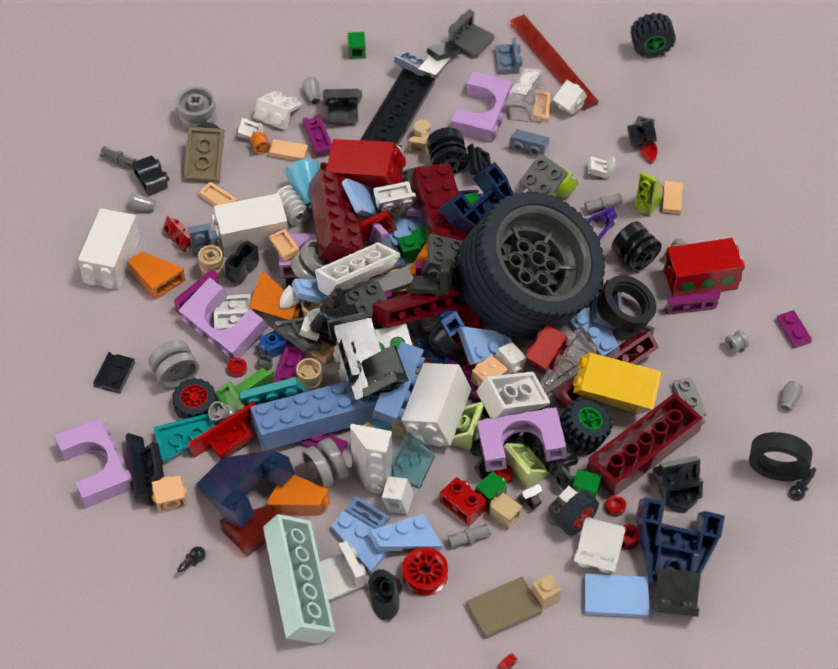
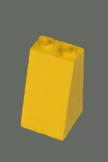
[573,352,662,414]

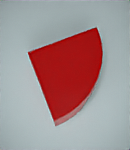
[640,142,658,165]

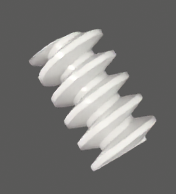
[277,185,310,226]

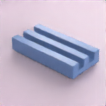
[345,496,390,529]

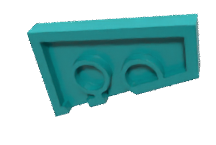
[240,377,309,405]
[153,413,215,464]

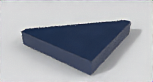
[415,337,450,364]

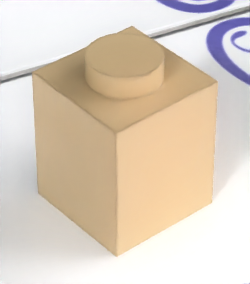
[489,493,522,530]
[531,573,562,610]

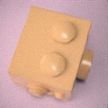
[471,355,508,388]
[152,475,187,512]

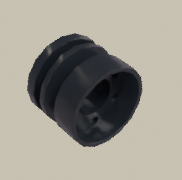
[426,127,469,174]
[611,221,662,271]

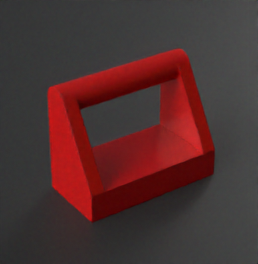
[359,210,397,243]

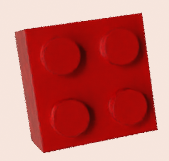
[526,325,572,378]

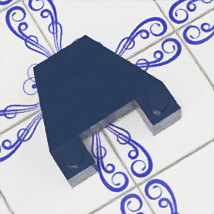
[439,162,514,233]
[196,450,295,528]
[635,497,725,585]

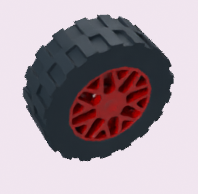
[172,378,217,420]
[556,490,599,536]

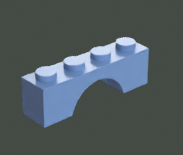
[372,342,425,426]

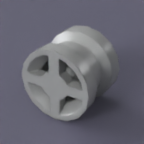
[725,330,749,354]

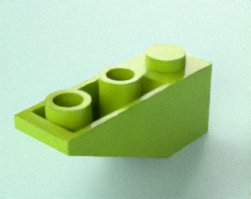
[634,172,663,217]

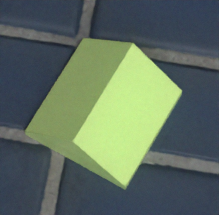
[451,402,484,451]
[504,443,550,489]

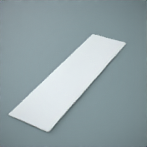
[418,56,451,75]

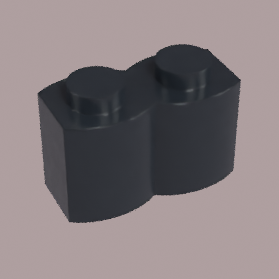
[132,155,169,196]
[224,241,259,285]

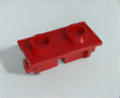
[163,216,191,252]

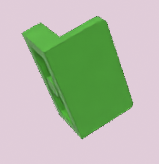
[235,368,275,404]

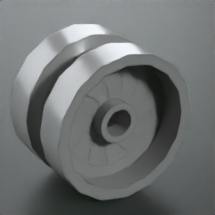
[176,87,217,130]
[291,239,332,280]
[148,340,199,389]
[302,438,349,488]

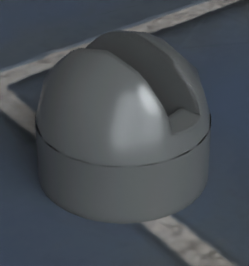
[257,355,273,371]

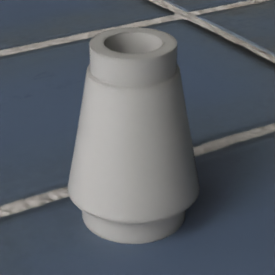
[302,77,320,104]
[128,193,156,211]
[781,381,803,411]

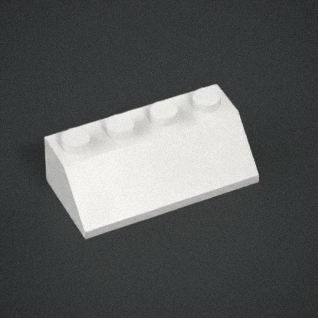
[315,242,400,296]
[350,424,392,494]

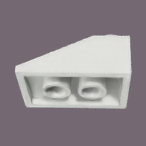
[476,372,551,419]

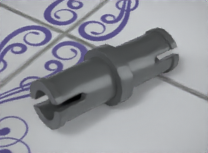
[100,146,137,170]

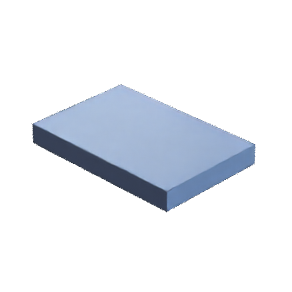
[342,178,382,218]
[585,574,649,618]

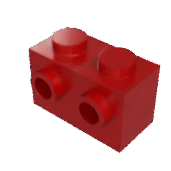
[439,476,487,526]

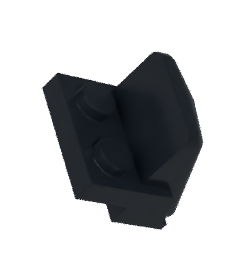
[322,89,362,124]
[309,288,359,336]
[653,456,703,512]

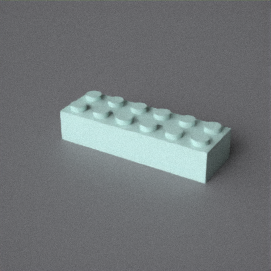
[263,514,335,644]

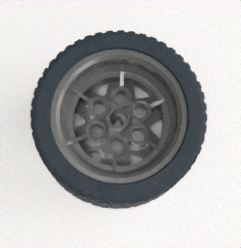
[456,191,605,340]

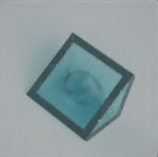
[391,432,435,488]

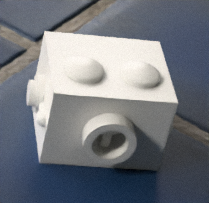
[553,80,587,115]
[494,342,527,374]
[382,476,414,514]

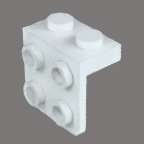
[253,91,302,130]
[373,181,416,212]
[574,518,625,573]
[320,541,366,601]

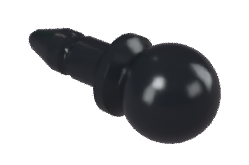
[789,467,816,501]
[177,546,206,573]

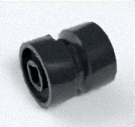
[627,119,657,148]

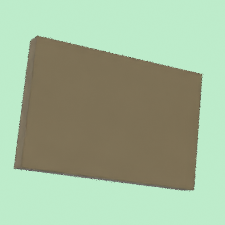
[183,127,225,183]
[466,576,542,639]

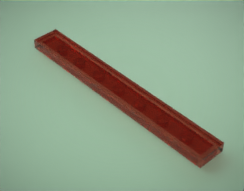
[510,14,598,111]

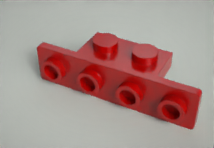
[187,402,257,459]

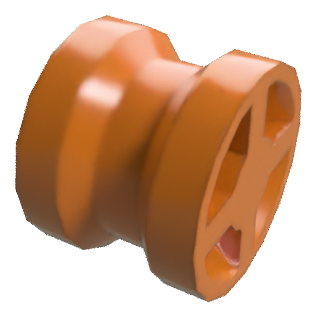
[250,132,271,154]

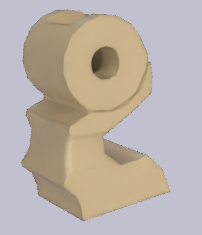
[408,119,430,154]

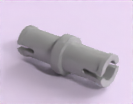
[584,193,623,213]
[448,523,491,548]

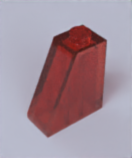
[219,505,284,557]

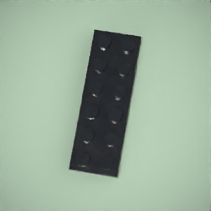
[360,68,435,147]

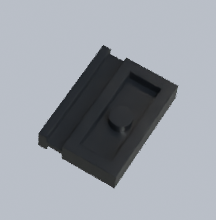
[467,143,491,175]
[93,352,135,394]

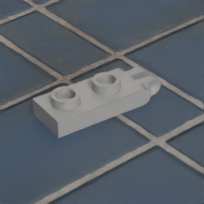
[672,377,706,424]

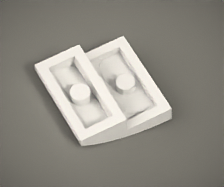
[214,294,252,330]

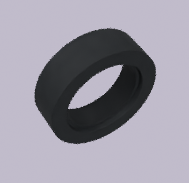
[597,275,657,333]
[749,432,813,481]

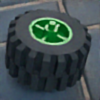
[630,13,676,58]
[559,398,613,453]

